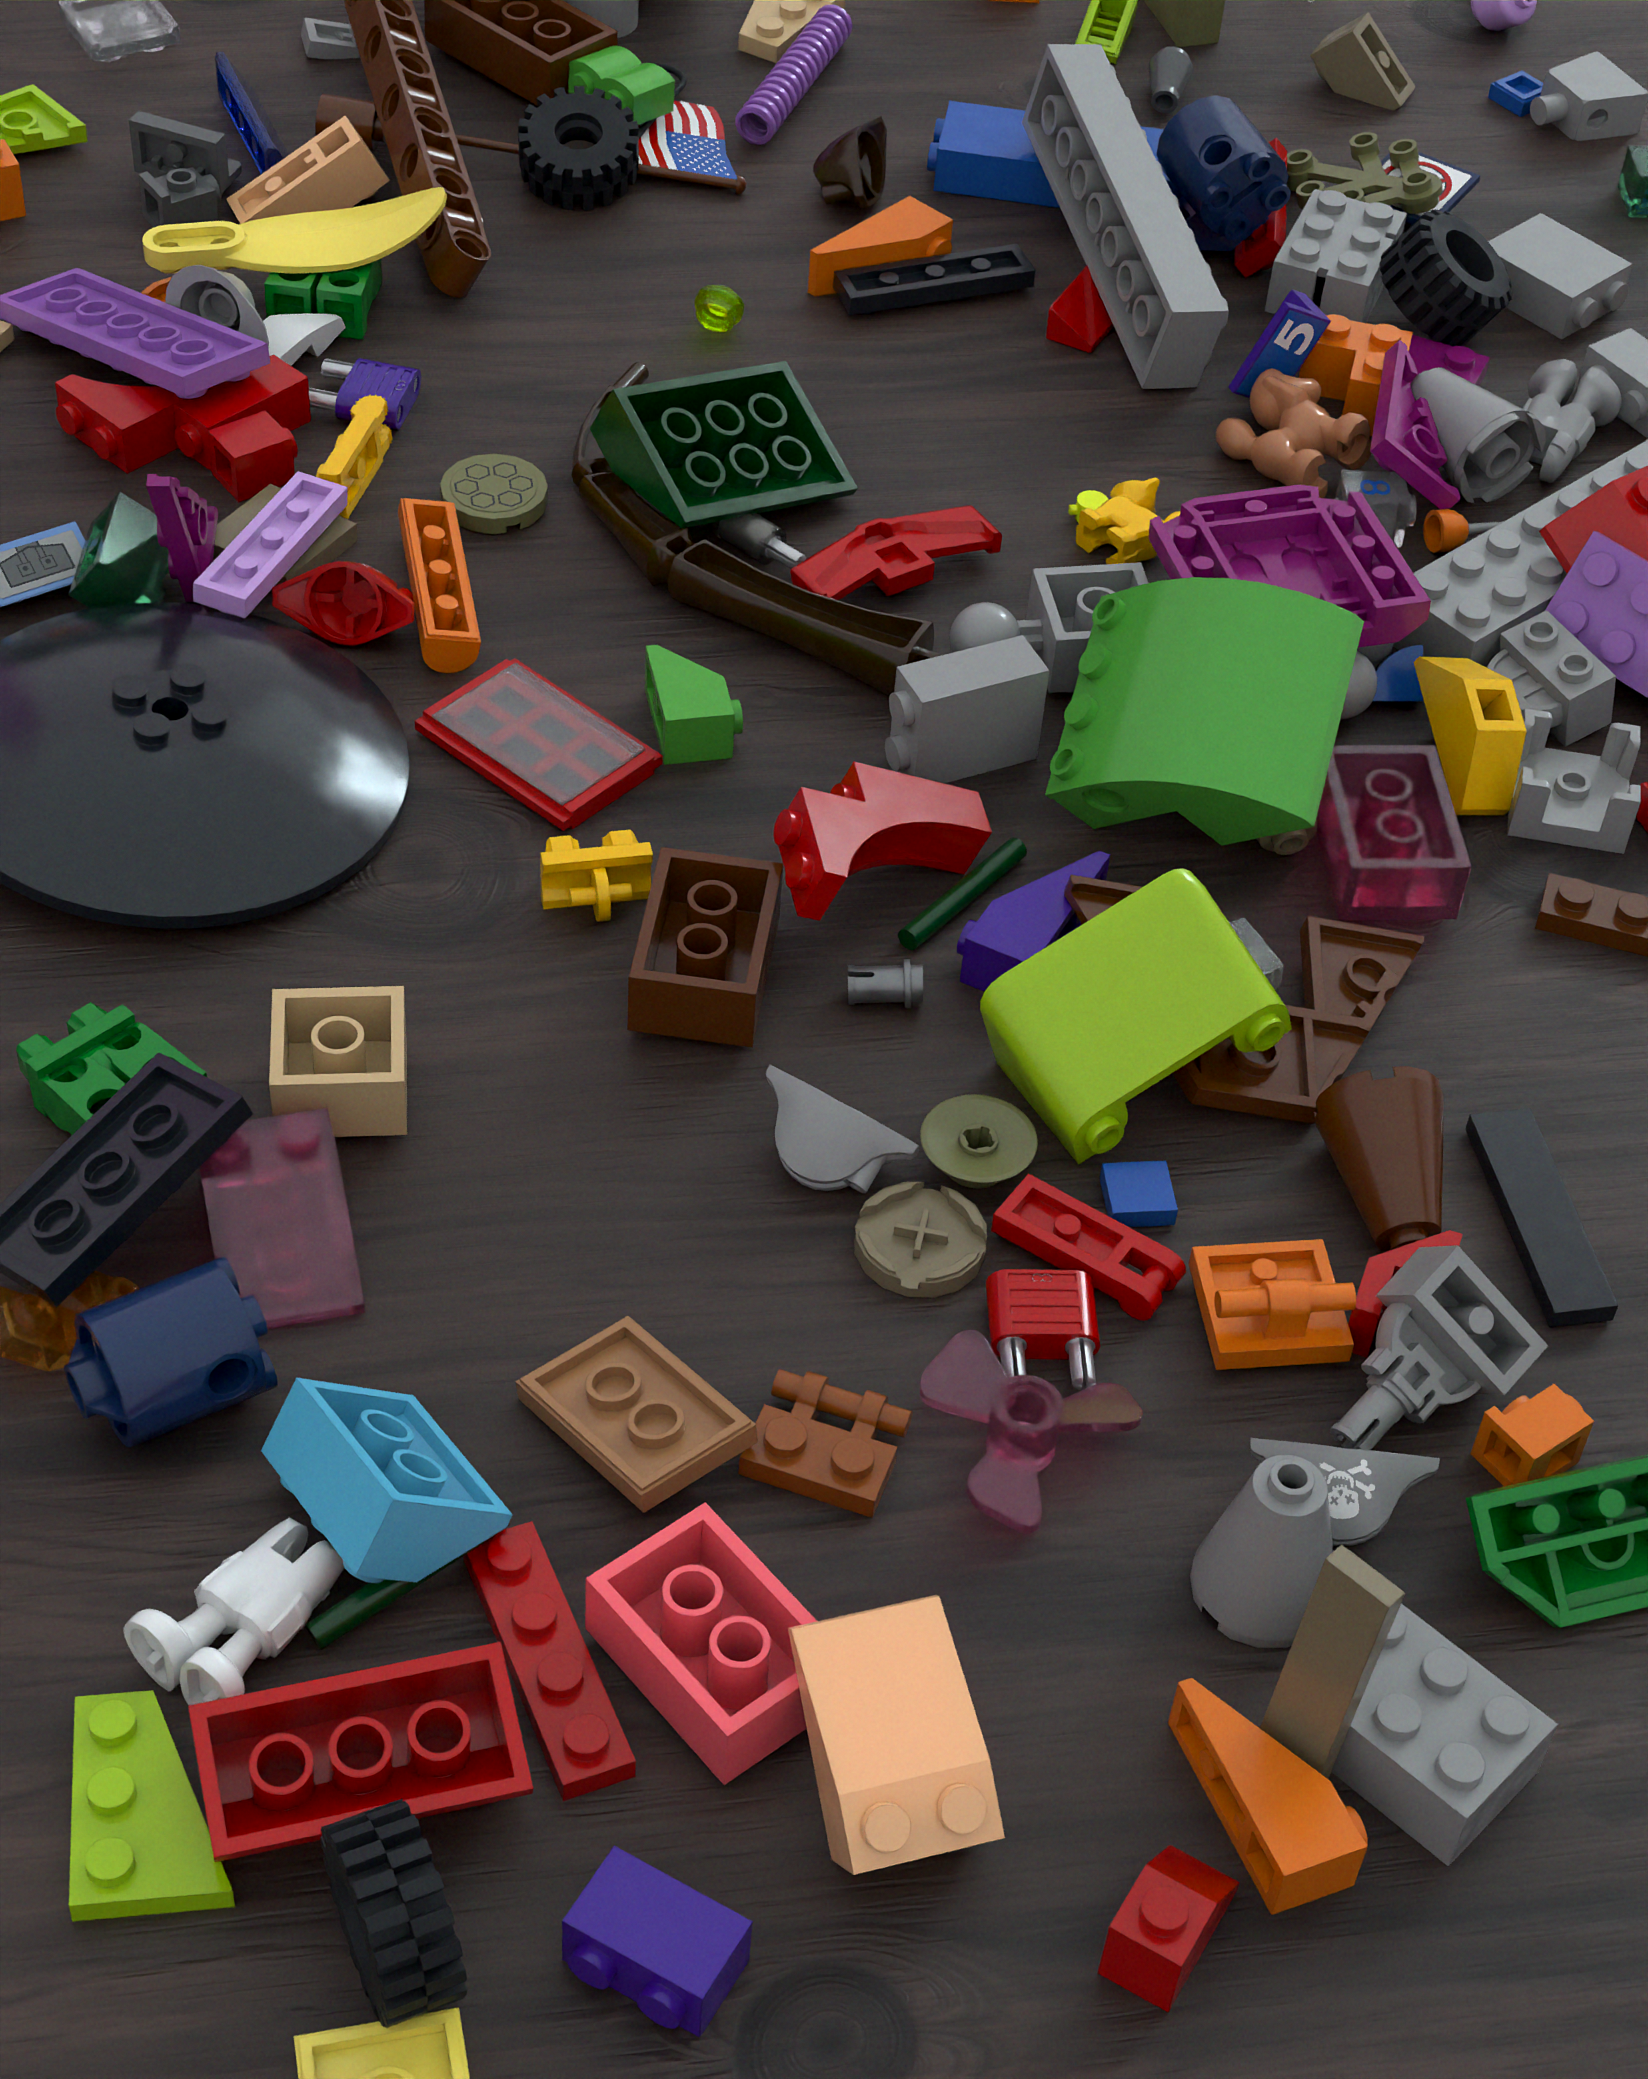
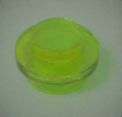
[694,285,745,332]

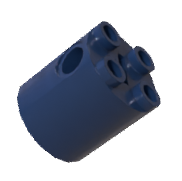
[1156,95,1291,241]
[64,1257,278,1448]

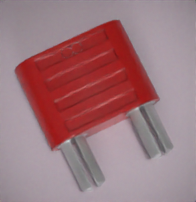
[986,1269,1100,1390]

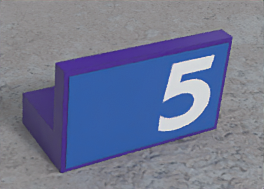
[1228,289,1331,398]

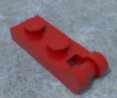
[991,1173,1186,1321]

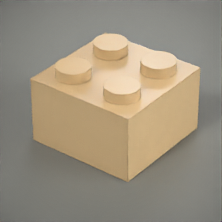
[269,986,407,1139]

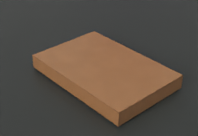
[515,1316,758,1513]

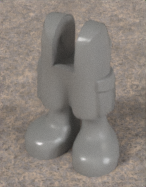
[1522,359,1622,483]

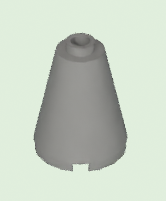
[1410,367,1545,503]
[1190,1455,1333,1648]

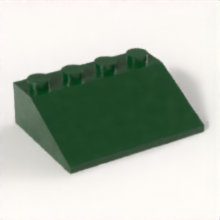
[589,361,858,529]

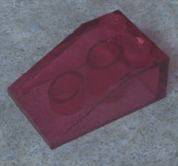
[197,1108,365,1329]

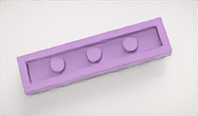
[193,471,348,618]

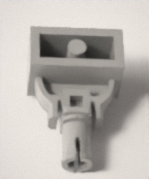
[1429,610,1616,747]
[1330,1246,1548,1450]

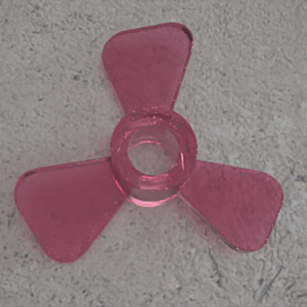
[919,1330,1143,1533]

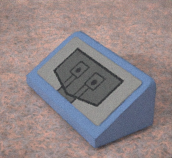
[0,521,101,607]

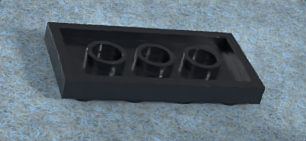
[0,1052,253,1308]

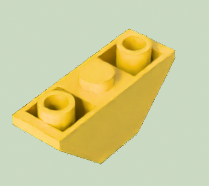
[1413,657,1527,815]

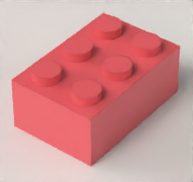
[585,1502,817,1785]

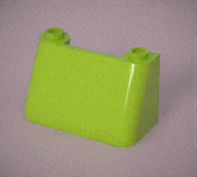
[980,868,1292,1165]

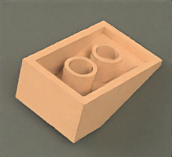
[788,1595,1005,1875]

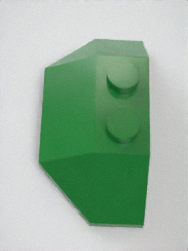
[1465,1454,1648,1628]

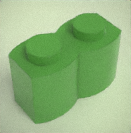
[568,46,675,125]

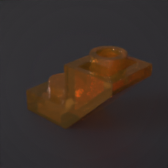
[0,1271,139,1372]

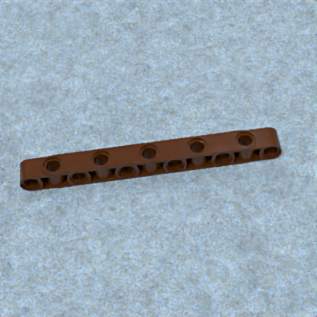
[344,0,491,298]

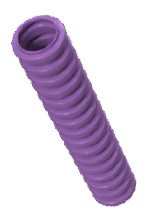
[735,4,853,145]

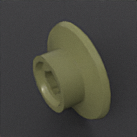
[920,1094,1038,1188]

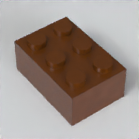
[627,847,783,1048]

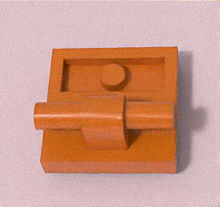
[1188,1239,1356,1370]

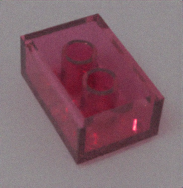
[1316,745,1471,920]

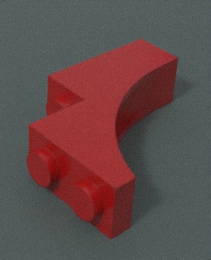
[55,354,311,474]
[774,761,992,921]

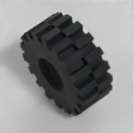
[518,86,639,211]
[320,1799,468,2028]

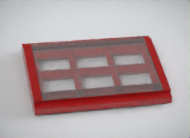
[415,658,663,831]

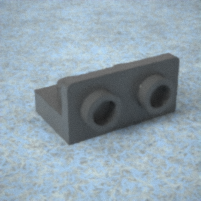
[129,111,242,194]

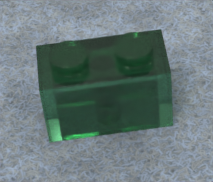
[69,491,169,608]

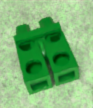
[264,259,382,340]
[16,1002,207,1135]

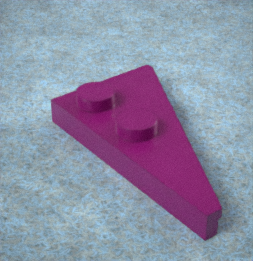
[1370,340,1460,509]
[146,474,218,602]

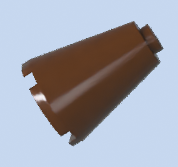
[1314,1066,1444,1251]

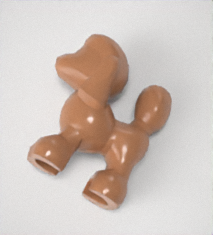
[1216,369,1371,498]

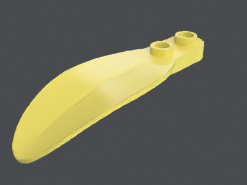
[142,187,447,274]

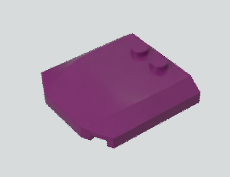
[1148,484,1431,648]

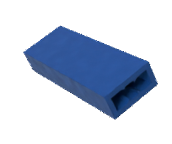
[927,101,1183,208]

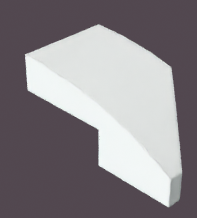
[263,314,346,366]

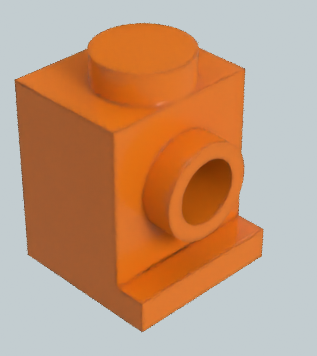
[1470,1384,1594,1486]

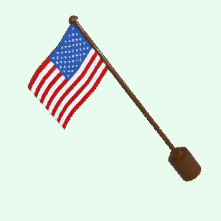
[315,93,747,194]

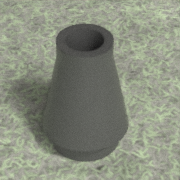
[1148,46,1193,113]

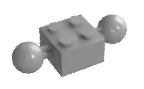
[949,562,1149,693]

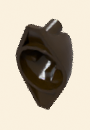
[813,116,887,208]

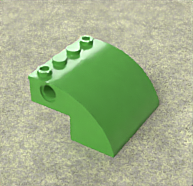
[1045,577,1364,845]

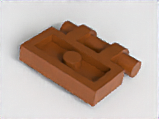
[738,1369,913,1518]

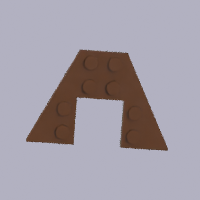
[1064,875,1424,1124]

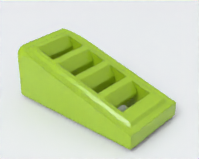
[1075,0,1138,64]

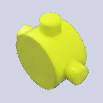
[1068,490,1108,523]

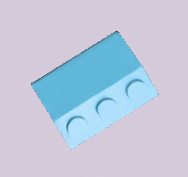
[261,1377,513,1583]

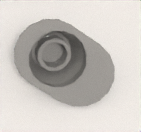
[165,264,269,347]

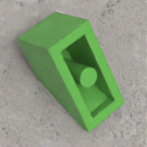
[645,645,743,765]

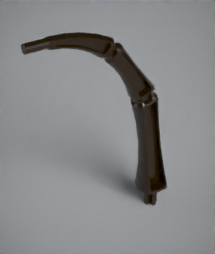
[572,362,944,697]

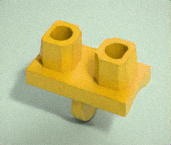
[540,830,653,922]

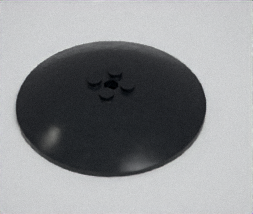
[0,602,410,929]

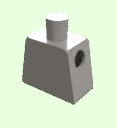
[1530,51,1648,141]

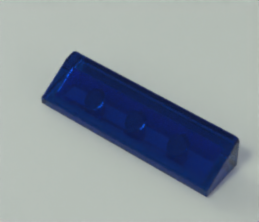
[215,51,289,174]

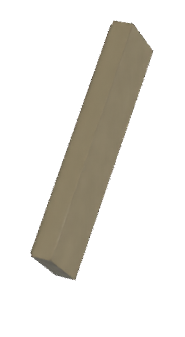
[1260,1545,1405,1779]

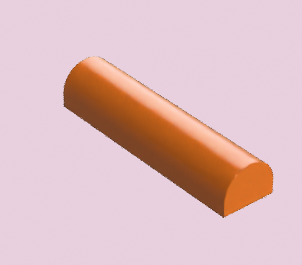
[398,498,481,673]

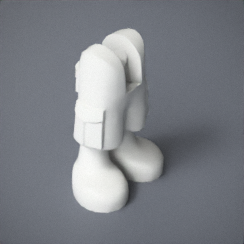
[123,1517,344,1705]

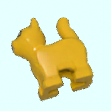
[1076,477,1180,564]

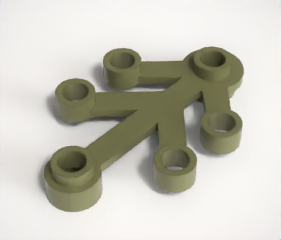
[1287,132,1443,214]

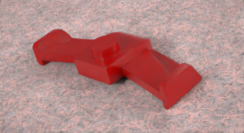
[790,505,1002,600]

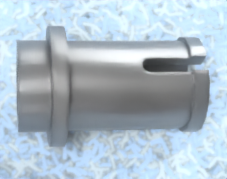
[848,959,923,1008]

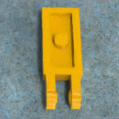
[316,395,393,519]

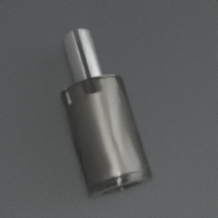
[712,513,806,569]

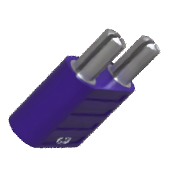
[309,358,421,430]

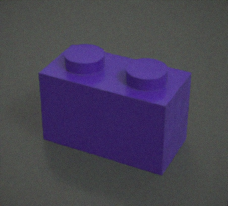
[562,1846,753,2038]

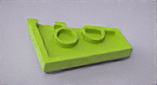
[0,84,88,154]
[69,1690,235,1922]

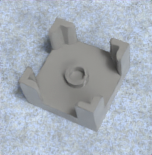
[1507,708,1641,854]

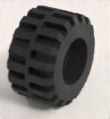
[1379,210,1513,346]

